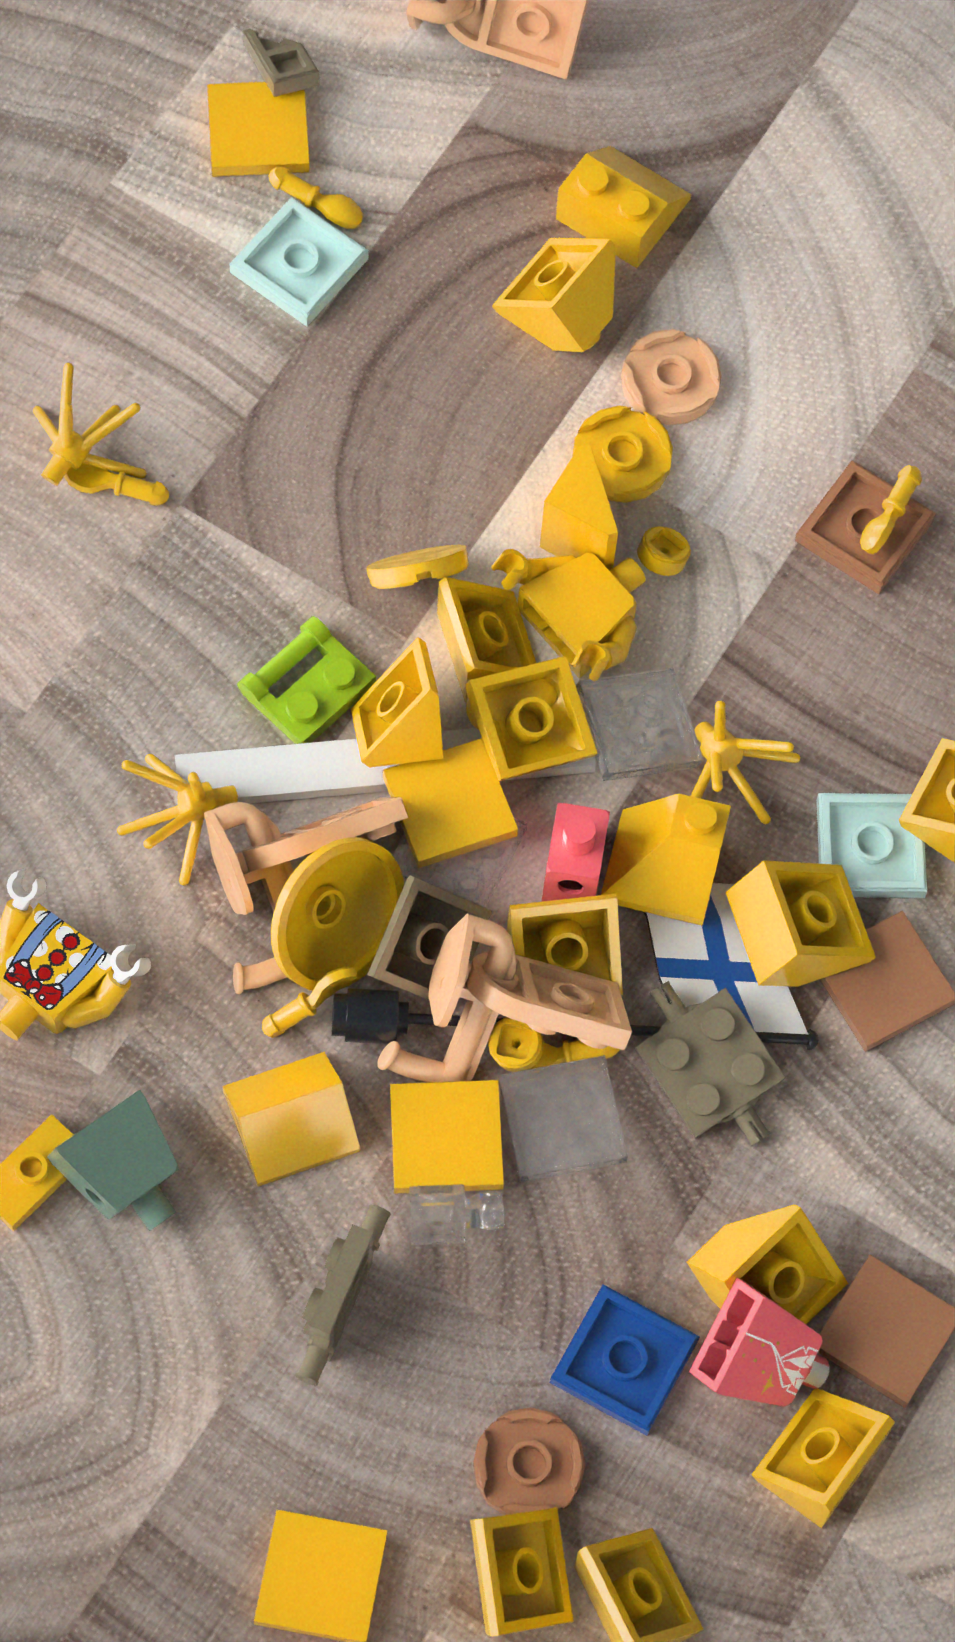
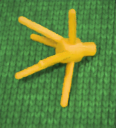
[33,363,147,486]
[690,700,800,824]
[117,754,238,886]

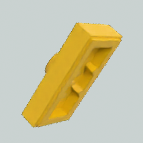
[0,1114,74,1232]

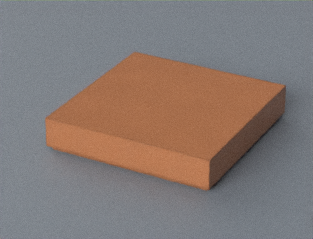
[795,460,936,594]
[820,910,955,1052]
[818,1255,955,1408]

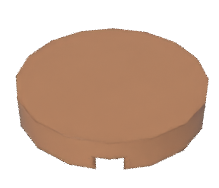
[473,1407,585,1515]

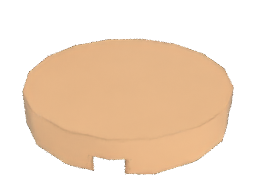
[621,329,722,425]

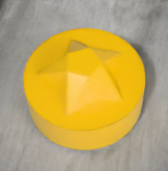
[637,526,691,576]
[488,1017,544,1072]

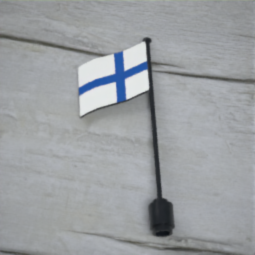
[331,883,819,1050]

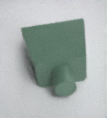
[47,1090,179,1231]

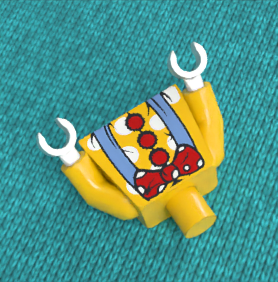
[0,869,151,1041]

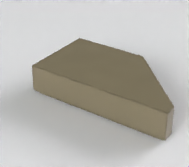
[243,29,320,97]

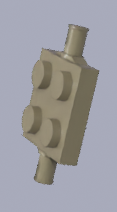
[635,981,786,1146]
[296,1205,391,1386]

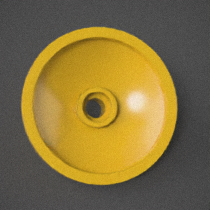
[271,837,405,991]

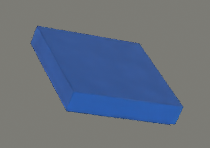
[550,1284,700,1436]

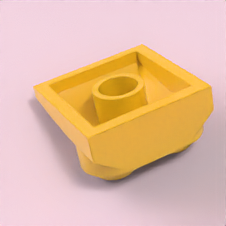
[464,656,598,781]

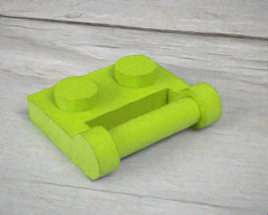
[237,616,376,744]

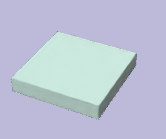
[229,197,368,326]
[816,793,927,898]

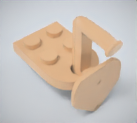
[406,0,589,79]
[204,797,408,994]
[377,914,632,1083]

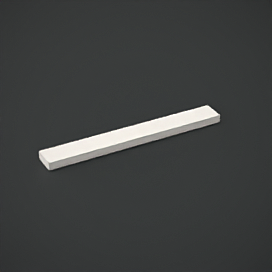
[175,718,596,804]

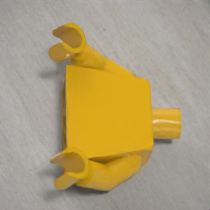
[491,549,646,682]

